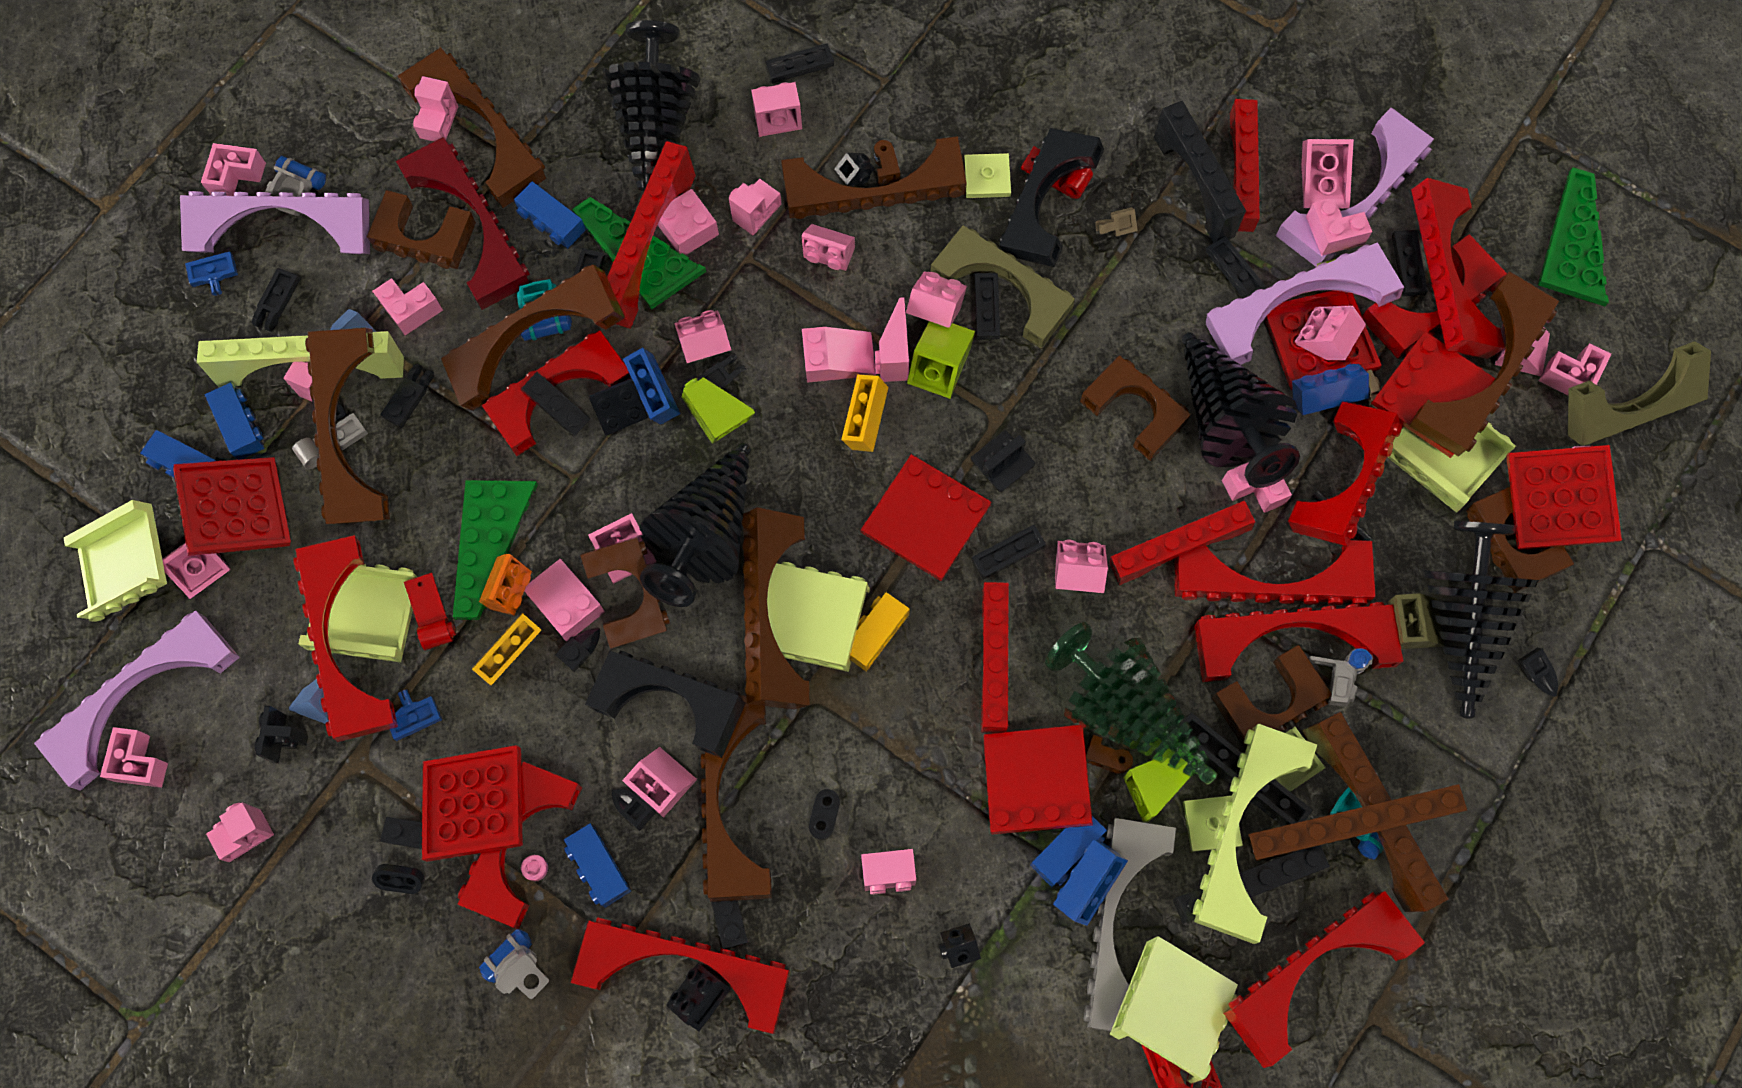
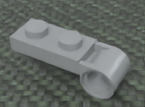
[292,413,368,469]

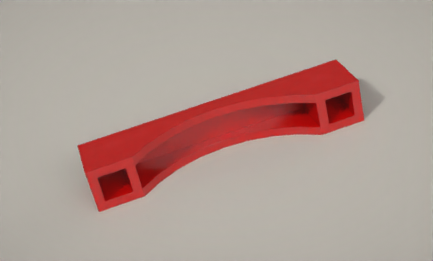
[1230,99,1260,232]
[1110,500,1255,585]
[981,582,1009,733]

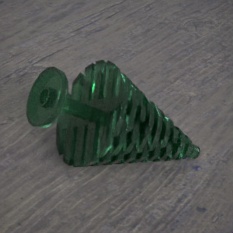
[1045,622,1217,784]

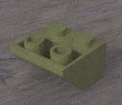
[1387,593,1445,649]

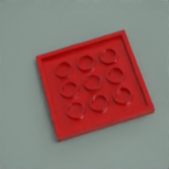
[1264,290,1382,390]
[1371,331,1496,458]
[1506,445,1622,549]
[861,454,992,581]
[173,457,291,556]
[984,725,1093,835]
[422,745,523,862]

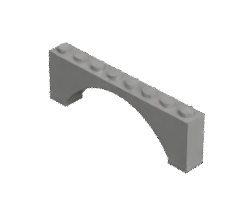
[1084,818,1176,1032]

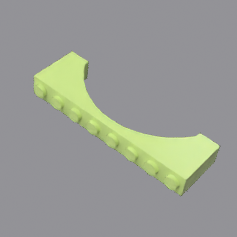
[197,331,404,387]
[1192,724,1317,944]

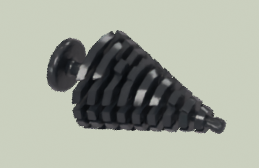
[602,20,701,193]
[1182,332,1301,488]
[639,443,751,607]
[1423,521,1539,719]

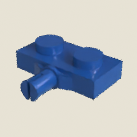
[185,251,238,296]
[390,690,442,741]

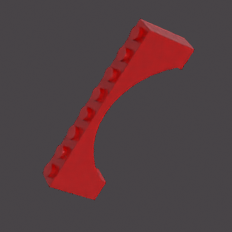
[607,141,696,329]
[1411,178,1505,359]
[293,535,398,742]
[1175,540,1375,606]
[1194,602,1403,682]
[1223,891,1425,1068]
[571,918,790,1034]

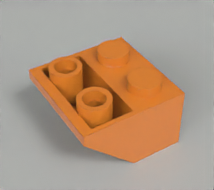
[479,554,532,616]

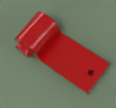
[1020,146,1093,199]
[404,573,457,650]

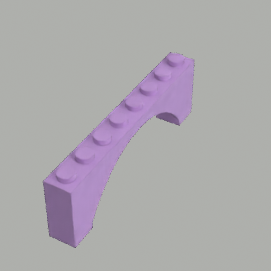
[1276,108,1434,266]
[180,191,370,254]
[1206,242,1404,365]
[34,610,240,790]

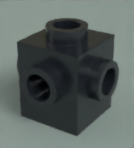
[834,153,875,185]
[939,923,981,968]

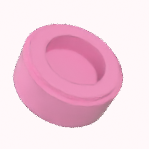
[521,855,548,881]

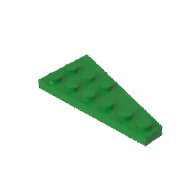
[1538,167,1609,307]
[572,197,706,310]
[453,480,538,620]

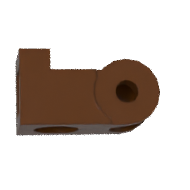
[874,140,900,187]
[1086,735,1133,774]

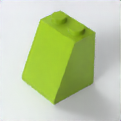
[907,321,975,399]
[681,377,755,444]
[1123,747,1197,823]

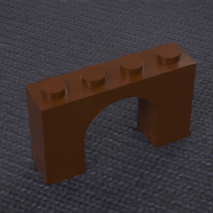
[367,190,476,269]
[1080,355,1191,461]
[1466,487,1574,593]
[580,536,670,649]
[1212,645,1332,749]

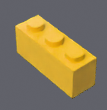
[841,374,889,452]
[849,592,910,672]
[472,613,541,685]

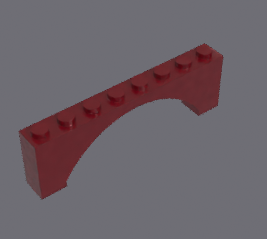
[396,137,530,310]

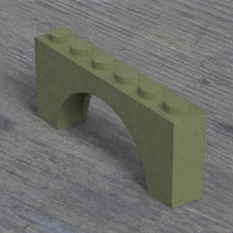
[931,225,1075,349]
[1568,341,1711,446]

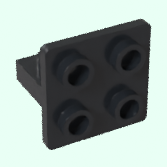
[589,379,648,435]
[971,430,1035,492]
[255,705,308,763]
[667,963,731,1032]

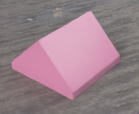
[162,542,230,599]

